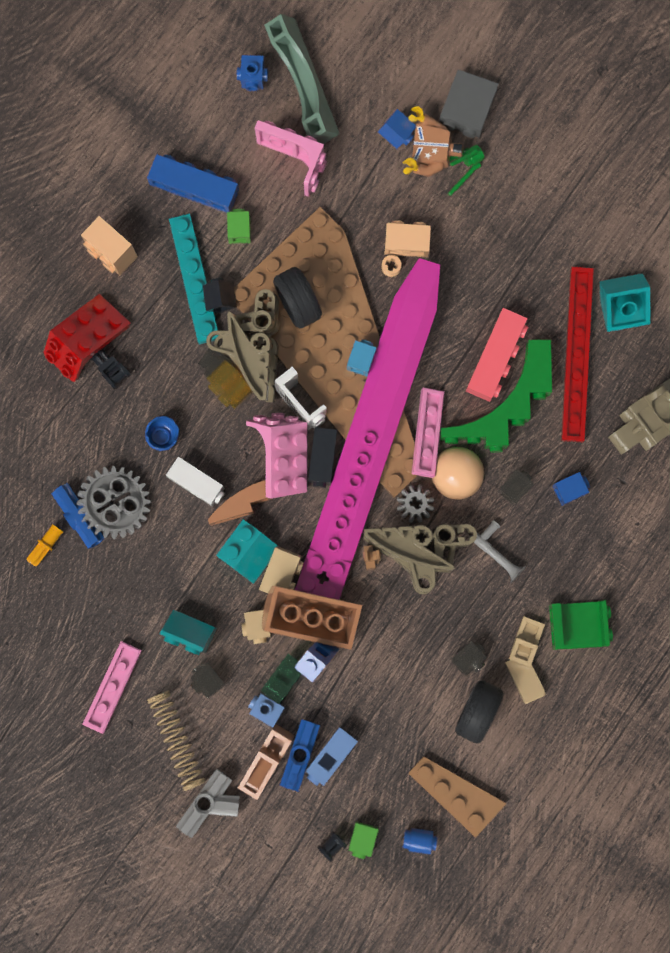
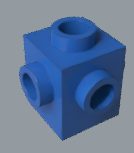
[237,55,268,91]

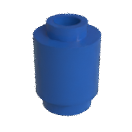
[403,828,437,854]

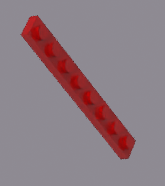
[561,267,593,443]

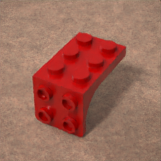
[44,294,131,382]

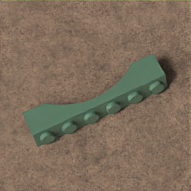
[265,14,340,144]

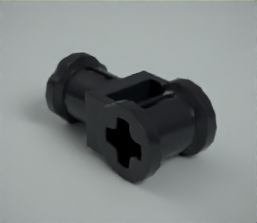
[90,347,131,390]

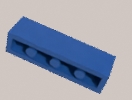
[147,154,239,213]

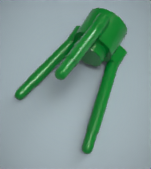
[448,145,485,196]

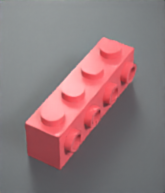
[466,308,529,402]

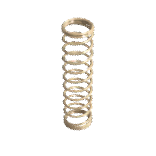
[147,691,206,791]

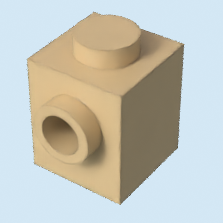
[241,610,271,644]

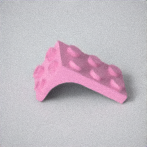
[255,120,327,197]
[246,413,307,499]

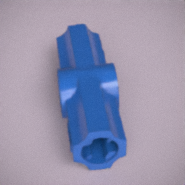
[51,483,105,549]
[280,719,320,792]

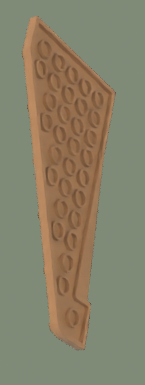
[234,207,417,498]

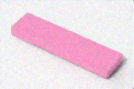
[412,387,444,478]
[82,641,142,734]

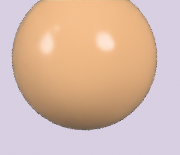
[432,447,484,500]

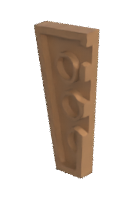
[408,756,506,838]

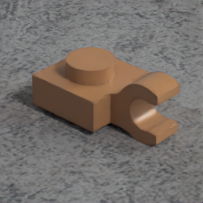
[363,545,381,570]

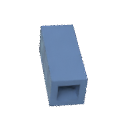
[306,727,358,786]

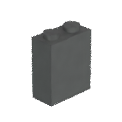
[439,70,498,138]

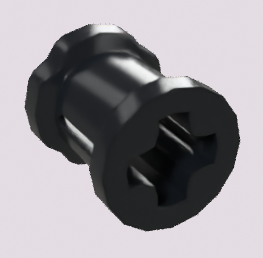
[317,831,347,862]

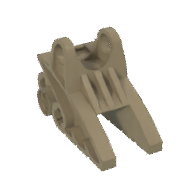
[206,289,280,403]
[608,379,670,455]
[364,524,477,595]

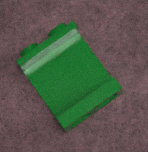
[549,600,613,650]

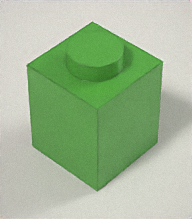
[227,209,251,244]
[348,821,378,859]

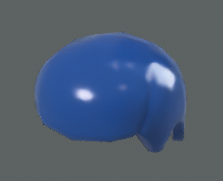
[145,416,179,451]

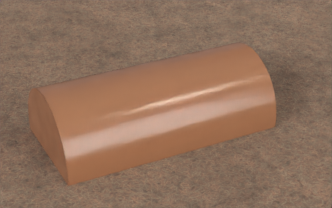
[262,585,362,650]

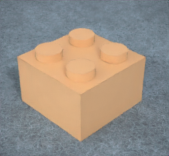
[81,216,138,275]

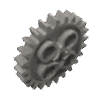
[77,466,151,539]

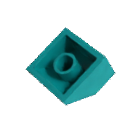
[600,273,650,332]
[216,519,277,584]

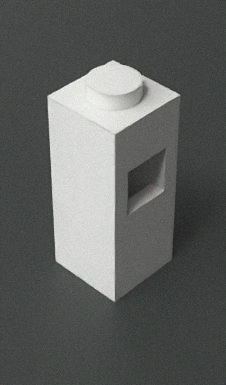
[166,457,225,507]

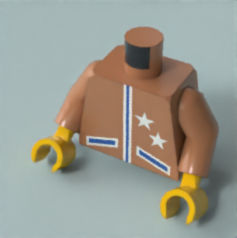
[403,106,463,177]

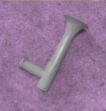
[469,520,526,583]

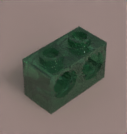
[261,654,302,704]

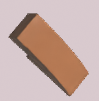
[208,480,273,526]
[238,724,295,800]

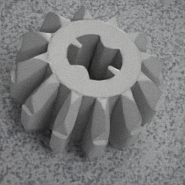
[397,485,434,523]

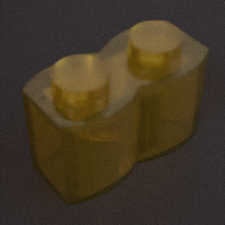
[206,360,252,409]

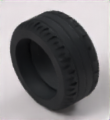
[273,267,322,329]
[455,680,504,744]

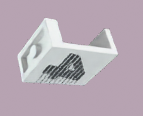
[275,367,326,430]

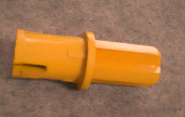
[27,524,64,566]

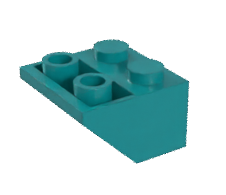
[160,610,217,655]

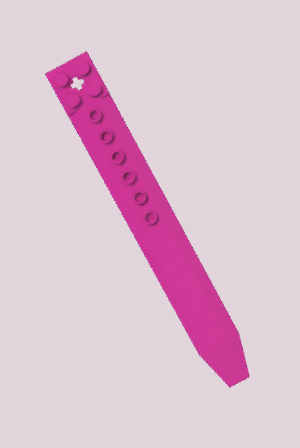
[295,258,440,600]

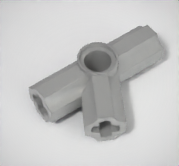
[176,769,240,838]

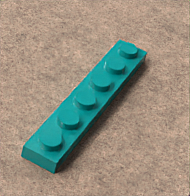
[169,214,219,345]

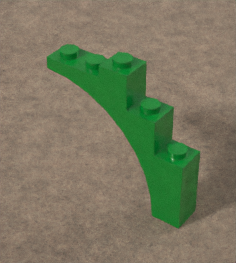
[440,340,552,453]

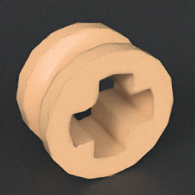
[382,255,401,277]

